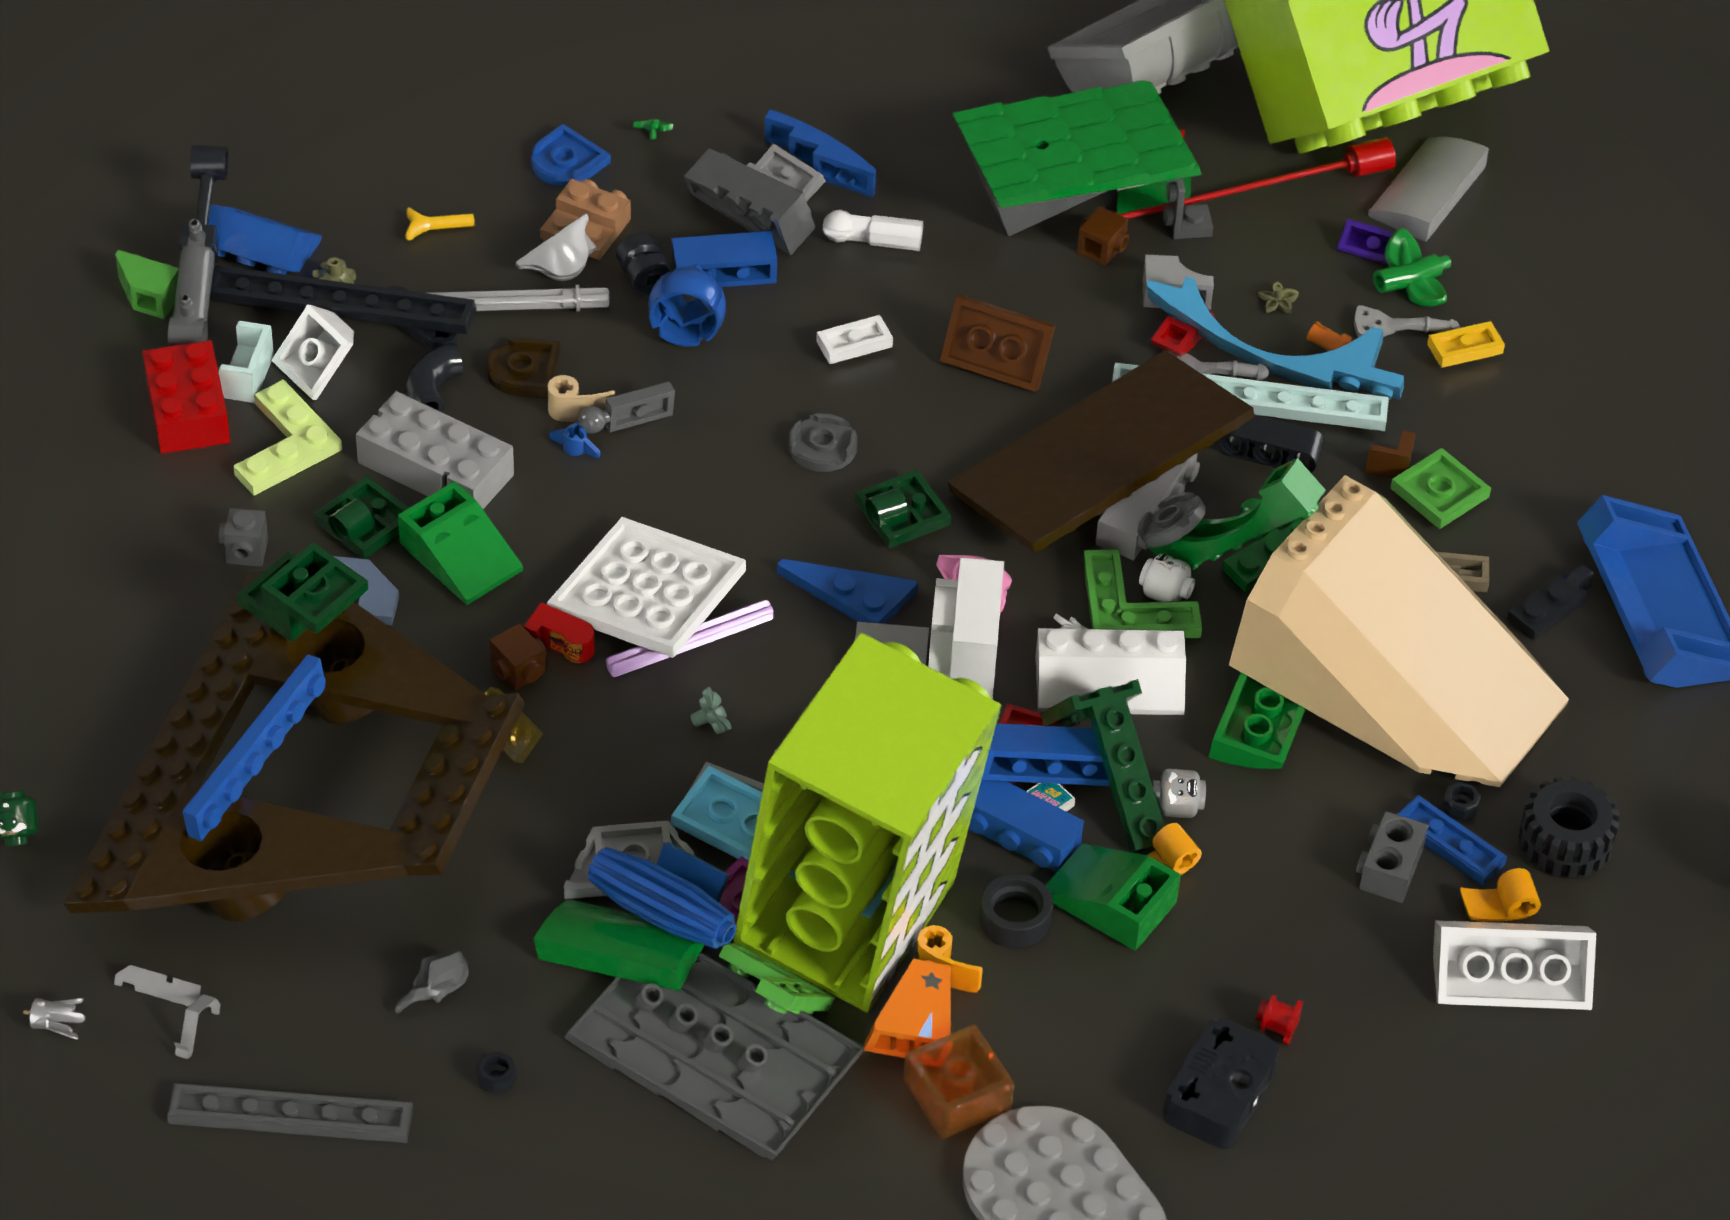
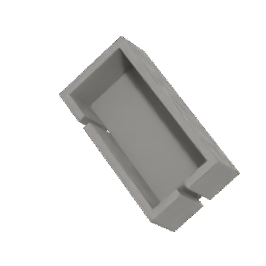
[356,391,514,509]

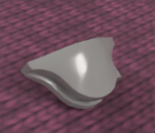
[515,214,597,281]

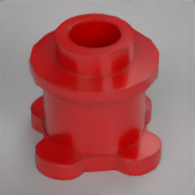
[1255,995,1304,1045]

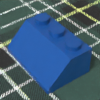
[209,204,322,275]

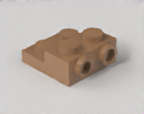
[540,179,631,261]

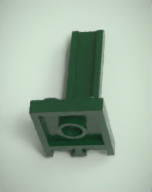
[1040,679,1165,852]

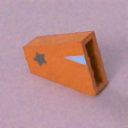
[864,959,951,1064]

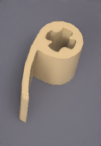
[548,375,615,422]

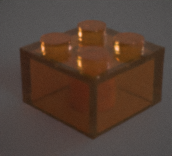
[904,1024,1014,1139]

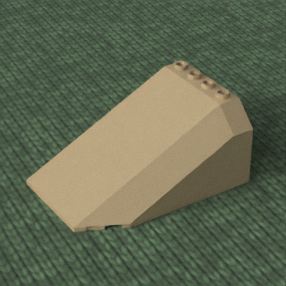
[1229,475,1569,787]

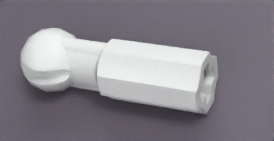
[823,210,923,251]

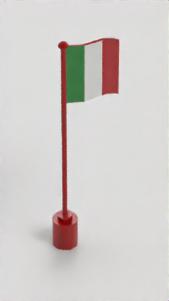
[1114,129,1396,219]

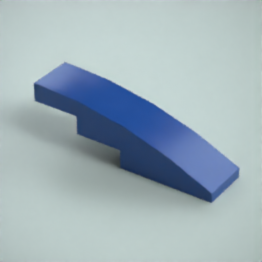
[764,109,876,197]

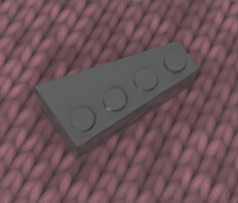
[684,148,815,256]

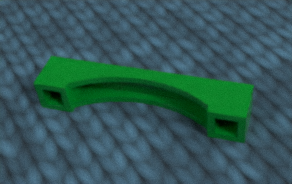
[1148,458,1326,571]

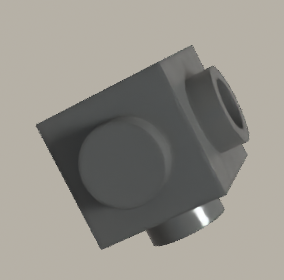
[219,508,268,567]

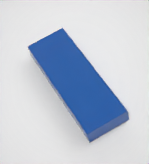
[1396,795,1507,886]

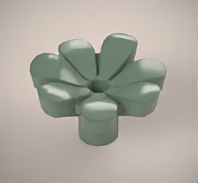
[690,686,732,734]

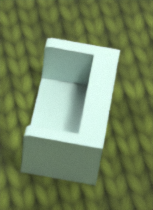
[219,321,274,403]

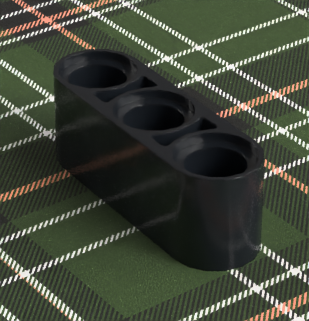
[1219,414,1325,473]

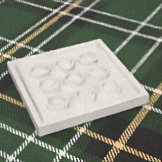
[547,517,746,658]

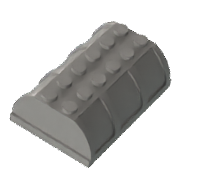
[1047,0,1239,94]

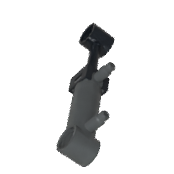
[168,145,229,347]

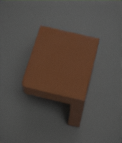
[1365,430,1416,479]

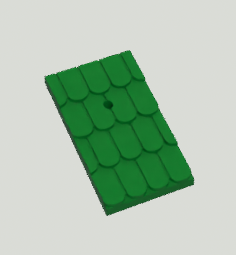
[952,80,1202,236]

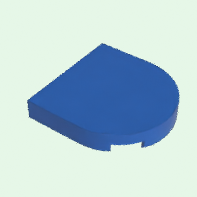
[531,124,611,186]

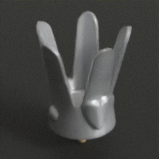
[23,998,85,1040]

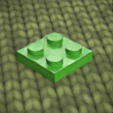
[1390,448,1491,529]

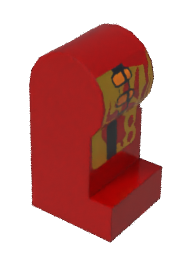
[523,602,595,664]

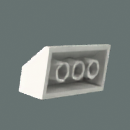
[1035,628,1186,715]
[1433,920,1596,1010]

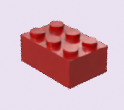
[142,340,231,454]

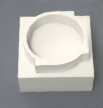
[928,558,1004,699]

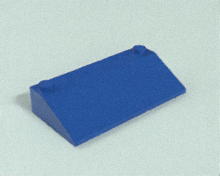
[1577,495,1730,688]

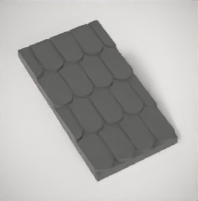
[564,953,864,1160]

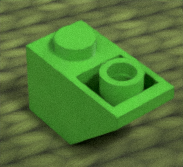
[115,250,179,319]

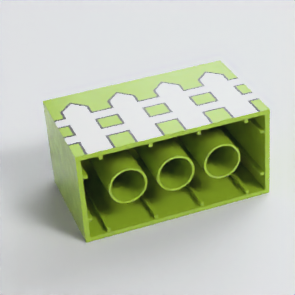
[733,632,1001,1013]

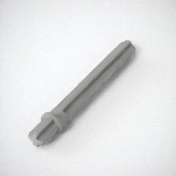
[427,285,610,312]

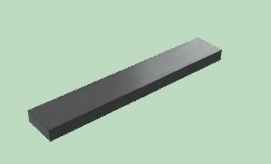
[167,1083,413,1143]

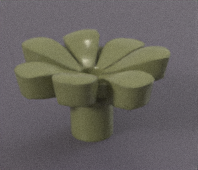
[311,257,356,284]

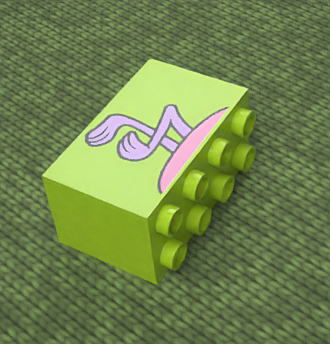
[1224,0,1550,154]

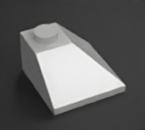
[271,304,354,400]

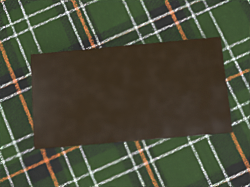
[948,350,1255,554]

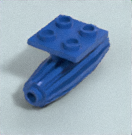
[587,842,737,949]

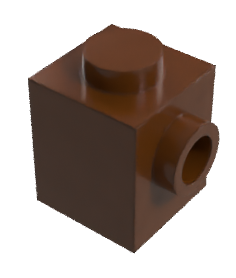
[1077,206,1129,266]
[489,623,547,690]

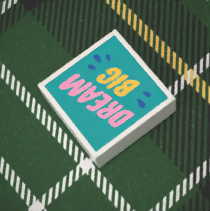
[1026,783,1075,811]

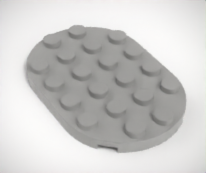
[963,1106,1167,1220]

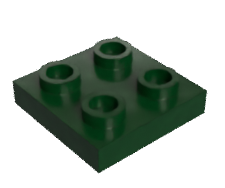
[855,469,952,549]
[315,476,409,559]

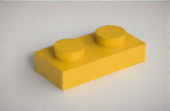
[1427,321,1505,368]

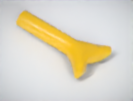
[405,207,474,241]

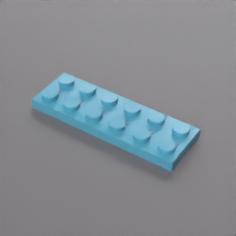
[670,766,898,919]

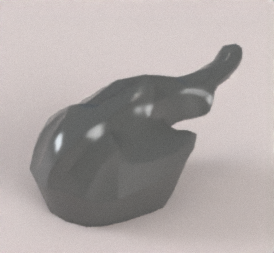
[395,950,469,1013]

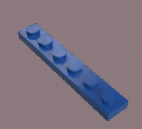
[182,654,326,841]

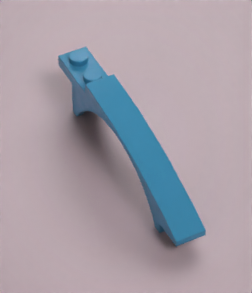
[1147,276,1404,400]

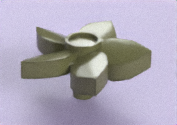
[1258,281,1299,314]

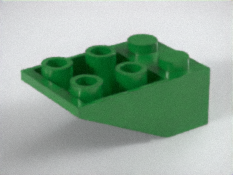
[398,481,523,605]
[1045,843,1181,951]

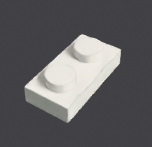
[816,315,893,364]

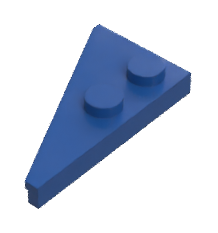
[777,559,919,624]

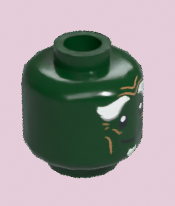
[0,790,39,847]

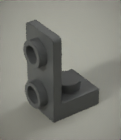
[1163,178,1213,239]

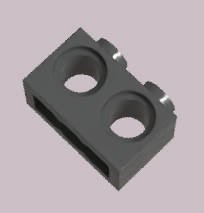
[1356,811,1429,903]

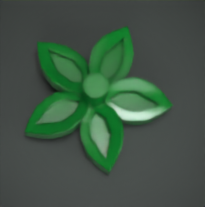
[633,119,673,139]

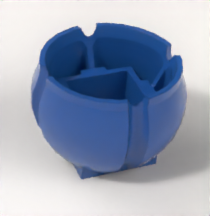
[648,264,726,347]

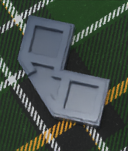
[334,556,399,626]

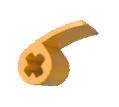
[1147,823,1202,875]
[1460,868,1541,922]
[916,925,983,993]

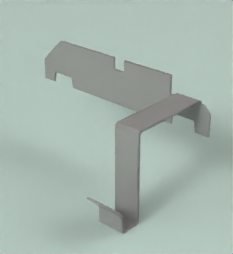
[114,965,221,1059]

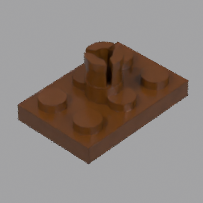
[940,295,1056,392]

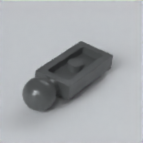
[578,382,675,434]

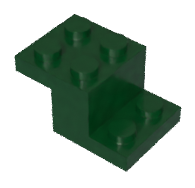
[237,542,369,642]

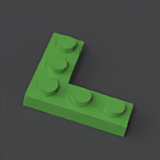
[1083,549,1202,638]
[719,943,835,1014]

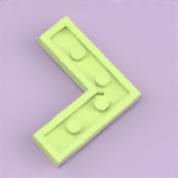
[233,379,342,496]

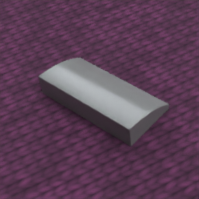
[1368,137,1489,242]

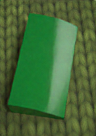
[1208,672,1306,769]
[533,899,704,991]

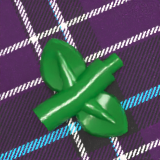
[1373,227,1451,307]

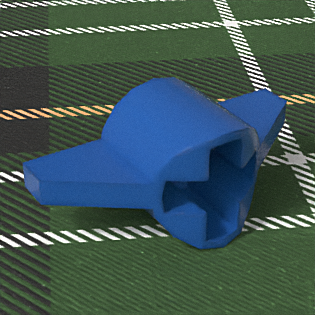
[549,422,600,459]

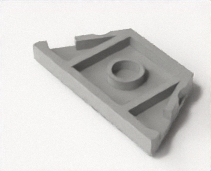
[564,820,694,899]

